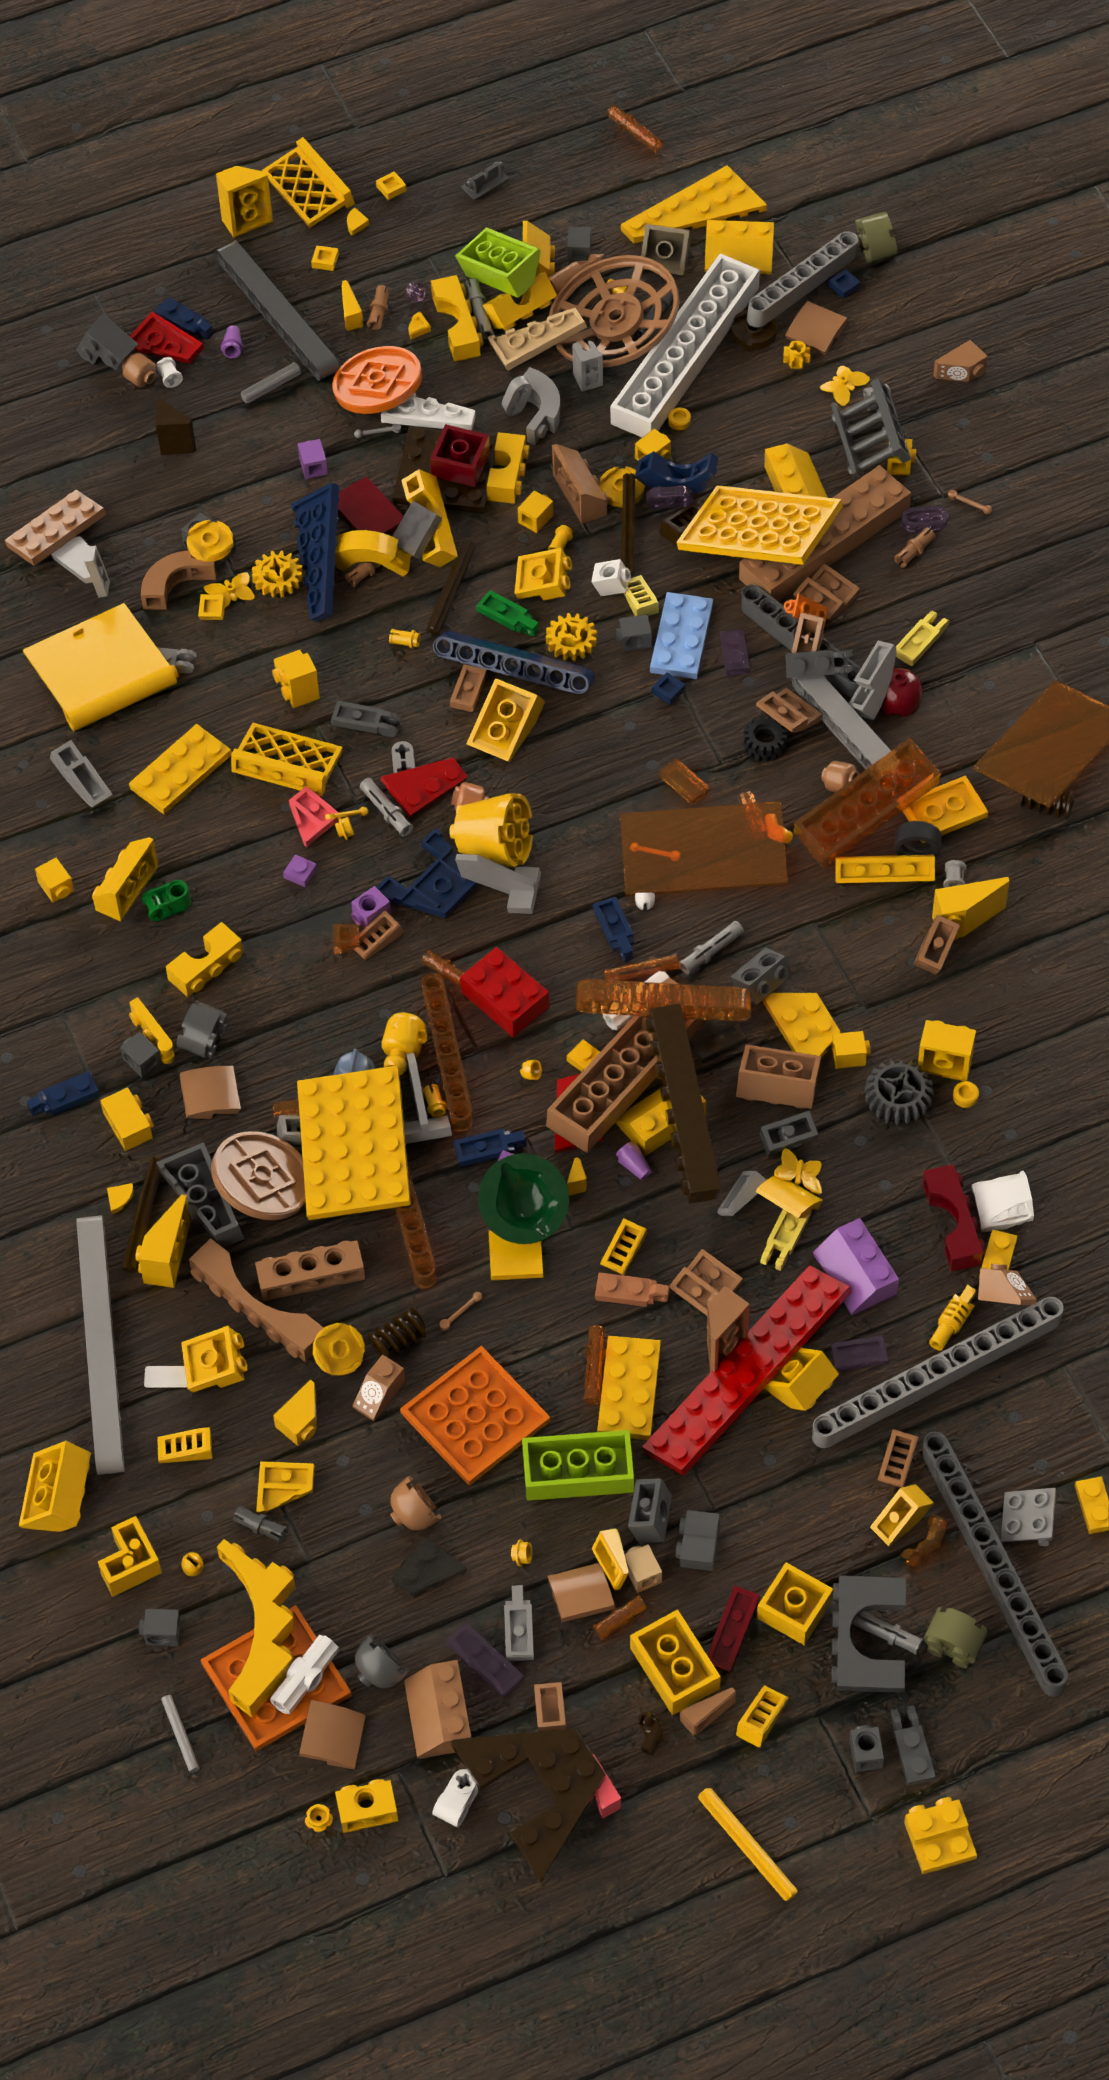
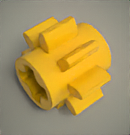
[783,341,811,369]

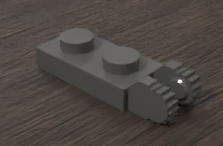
[785,649,854,678]
[331,701,402,737]
[891,1705,936,1786]

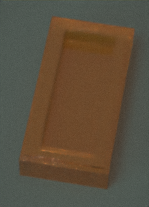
[659,758,710,805]

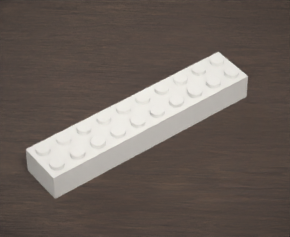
[610,254,760,438]

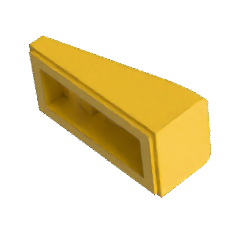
[342,280,363,331]
[600,1218,648,1276]
[158,1427,212,1463]
[592,1529,629,1591]
[736,1685,788,1747]

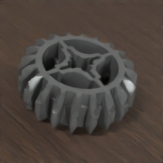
[864,1059,934,1125]

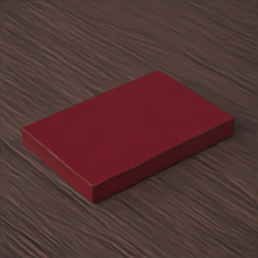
[338,476,404,535]

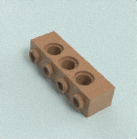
[255,1240,365,1301]

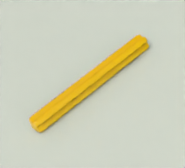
[698,1788,798,1901]

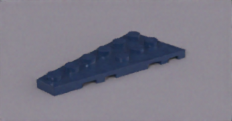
[291,482,340,622]

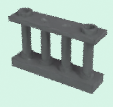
[831,378,911,480]

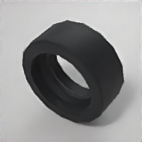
[894,821,942,859]

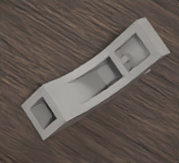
[523,367,561,445]

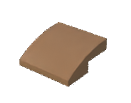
[785,301,848,355]
[793,563,861,621]
[756,688,822,732]
[179,1066,241,1119]
[669,1249,744,1316]
[548,1563,615,1623]
[299,1700,366,1770]

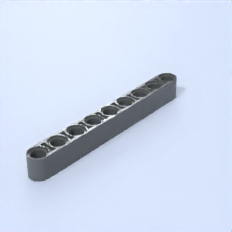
[215,240,340,381]

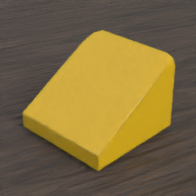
[567,1157,587,1195]

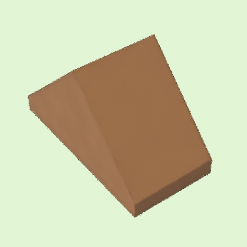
[791,612,824,653]

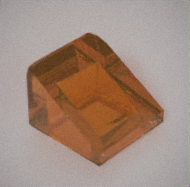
[332,924,360,954]

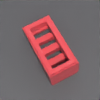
[593,1754,621,1818]

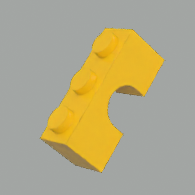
[482,272,557,331]
[487,432,530,504]
[166,922,244,997]

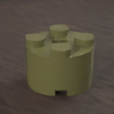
[855,212,897,263]
[924,1607,988,1668]

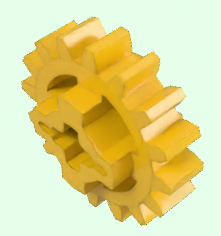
[252,551,303,598]
[546,613,597,661]

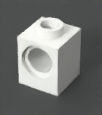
[592,559,631,596]

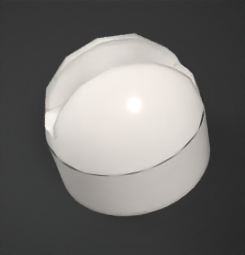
[635,893,655,910]

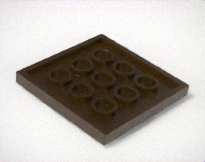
[393,426,497,514]

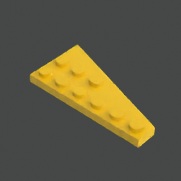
[621,165,767,244]

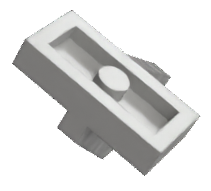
[51,536,110,598]
[455,854,541,914]
[404,1053,452,1144]

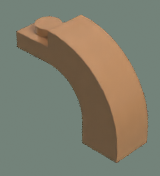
[141,551,217,610]

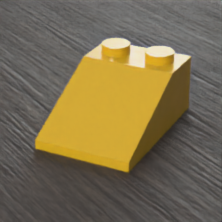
[466,678,545,762]
[932,877,1009,940]
[136,1194,192,1288]

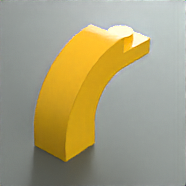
[335,530,412,577]

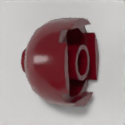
[880,668,923,717]

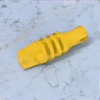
[929,1285,976,1351]

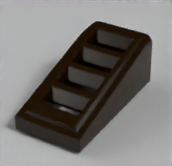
[659,503,700,545]

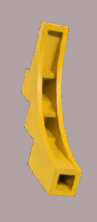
[217,1539,296,1717]

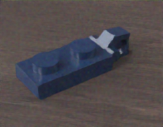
[154,297,213,340]
[592,897,634,962]
[27,1071,100,1116]
[453,1129,527,1167]

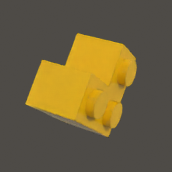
[272,650,320,708]
[98,1516,162,1597]

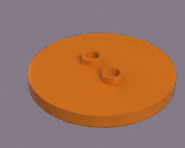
[332,346,423,414]

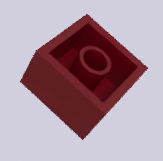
[430,424,490,487]

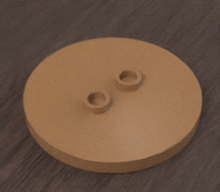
[211,1131,306,1220]

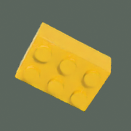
[630,1610,721,1715]

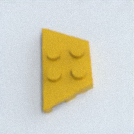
[762,993,840,1058]

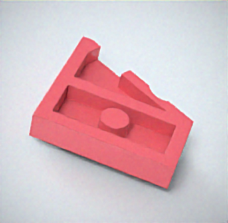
[289,786,339,847]

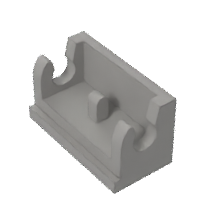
[572,341,603,392]

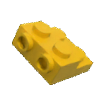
[514,548,572,601]
[181,1326,248,1393]
[904,1797,977,1874]

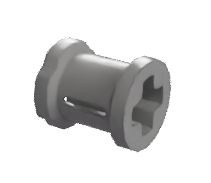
[943,860,966,888]

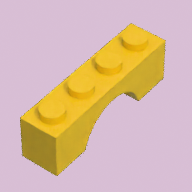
[431,275,483,362]
[402,469,458,567]

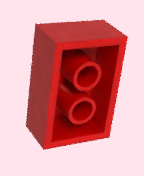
[460,947,549,1038]

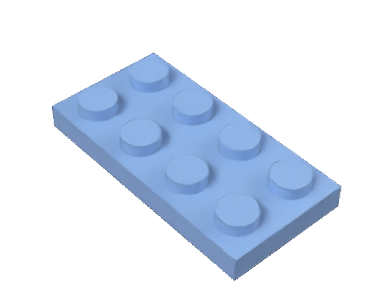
[650,592,713,679]

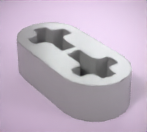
[501,376,532,416]
[392,741,415,773]

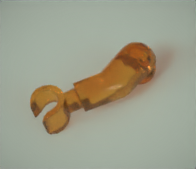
[901,1515,947,1566]

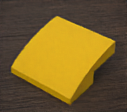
[755,1176,823,1218]

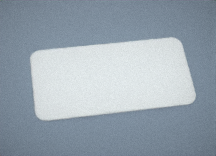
[144,1366,187,1388]

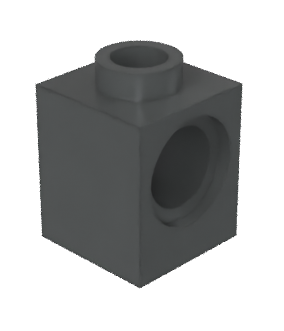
[567,227,591,262]
[616,614,652,651]
[120,1032,162,1078]
[139,1609,181,1646]
[849,1725,884,1772]

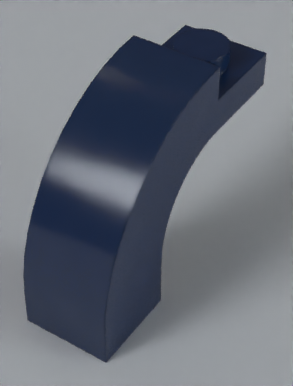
[635,451,718,495]

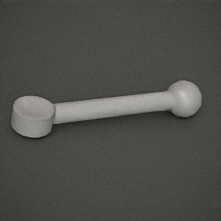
[354,424,401,438]

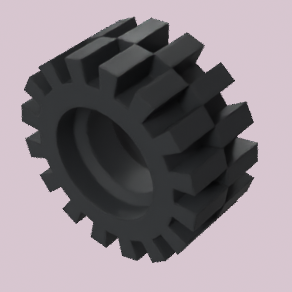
[743,715,787,762]

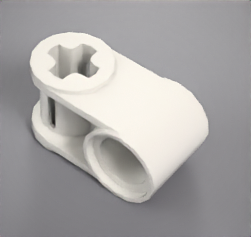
[432,1769,478,1828]

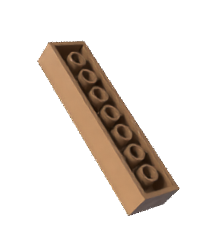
[739,465,911,602]
[546,978,710,1153]

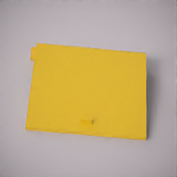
[23,603,179,732]

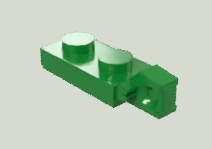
[476,590,539,637]

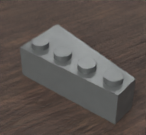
[156,1142,245,1248]

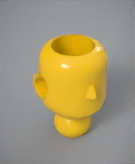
[381,1012,427,1075]

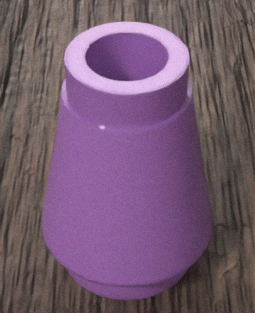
[221,326,243,358]
[616,1142,653,1181]

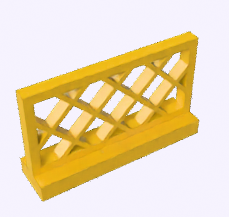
[262,137,355,228]
[231,723,343,797]

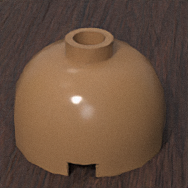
[390,1476,441,1531]

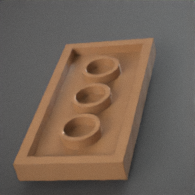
[4,490,106,566]

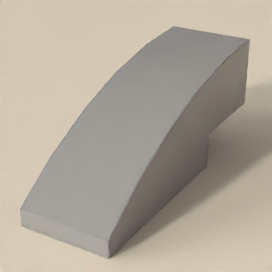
[848,640,896,720]
[50,740,113,808]

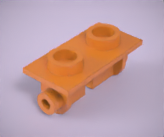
[784,594,828,625]

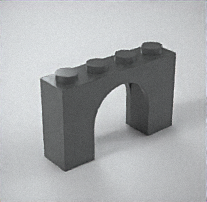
[831,1576,906,1693]

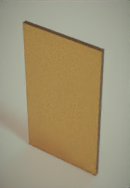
[973,680,1109,808]
[619,801,789,896]

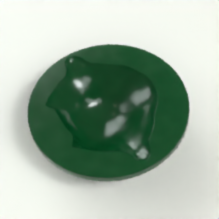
[478,1153,569,1244]

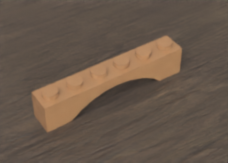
[189,1238,323,1362]

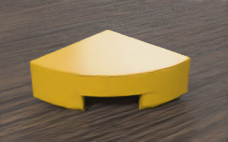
[347,208,369,236]
[408,312,431,340]
[107,1183,134,1214]

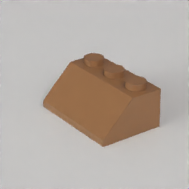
[552,444,609,524]
[736,1045,821,1109]
[706,1286,750,1372]
[404,1660,471,1759]

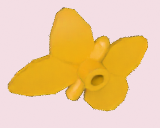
[820,366,870,406]
[203,572,254,608]
[774,1148,822,1195]

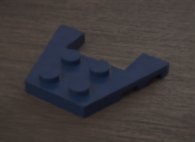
[376,828,477,919]

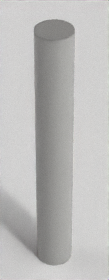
[161,1695,200,1773]

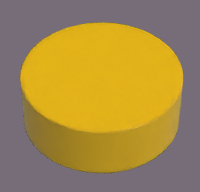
[668,408,691,430]
[953,1081,979,1108]

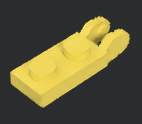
[895,610,949,666]
[760,1209,812,1271]

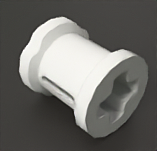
[156,357,183,388]

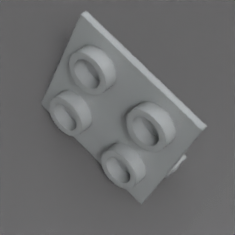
[1001,1488,1056,1546]

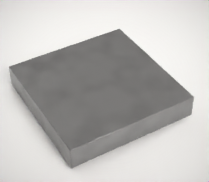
[392,501,442,559]

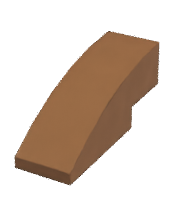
[534,1682,566,1732]

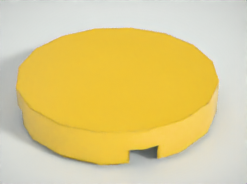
[599,467,645,507]
[186,520,233,562]
[313,1323,365,1376]

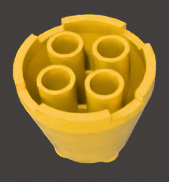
[450,793,533,867]

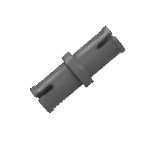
[233,1506,288,1543]

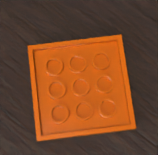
[400,1346,551,1486]
[200,1605,352,1752]

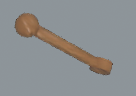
[948,490,992,514]
[440,1292,483,1331]

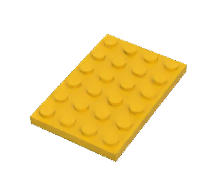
[676,486,843,565]
[297,1066,411,1220]

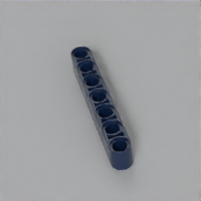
[433,631,595,694]

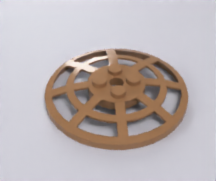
[549,255,679,368]

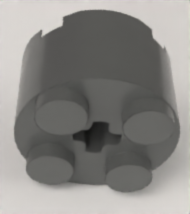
[177,1000,228,1059]

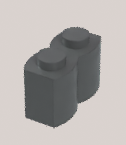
[676,1510,720,1571]

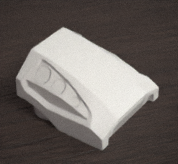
[971,1171,1034,1233]

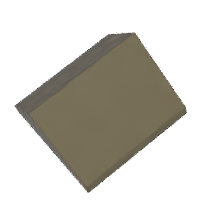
[641,224,690,275]

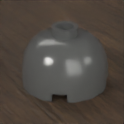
[355,1635,410,1689]

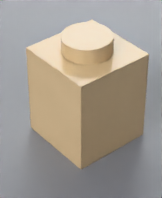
[624,1544,662,1593]

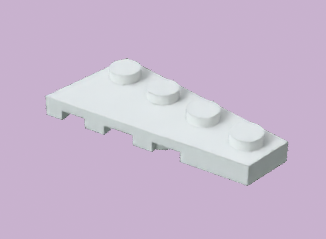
[381,393,475,431]

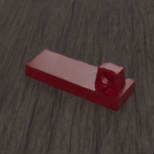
[707,1585,760,1674]

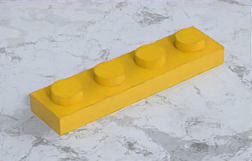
[835,855,935,883]

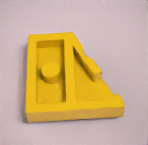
[256,1461,315,1515]

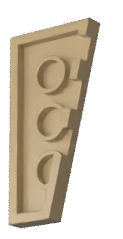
[487,308,587,371]

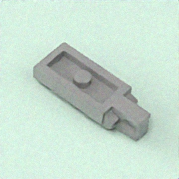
[504,1585,534,1661]

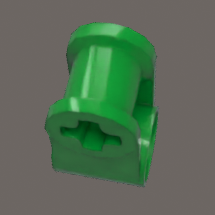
[141,880,191,921]

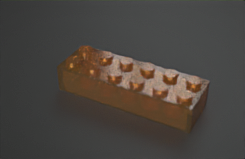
[794,737,941,869]

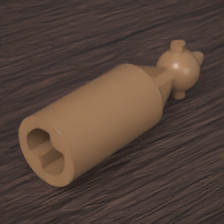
[548,254,604,294]

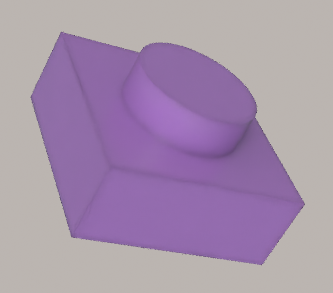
[283,855,317,887]

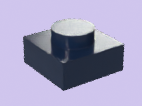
[829,269,861,299]
[652,672,685,705]

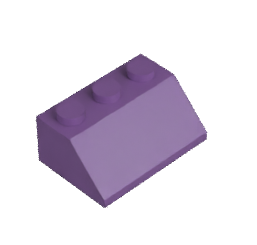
[813,1218,899,1315]

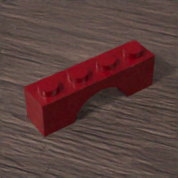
[922,1164,986,1272]

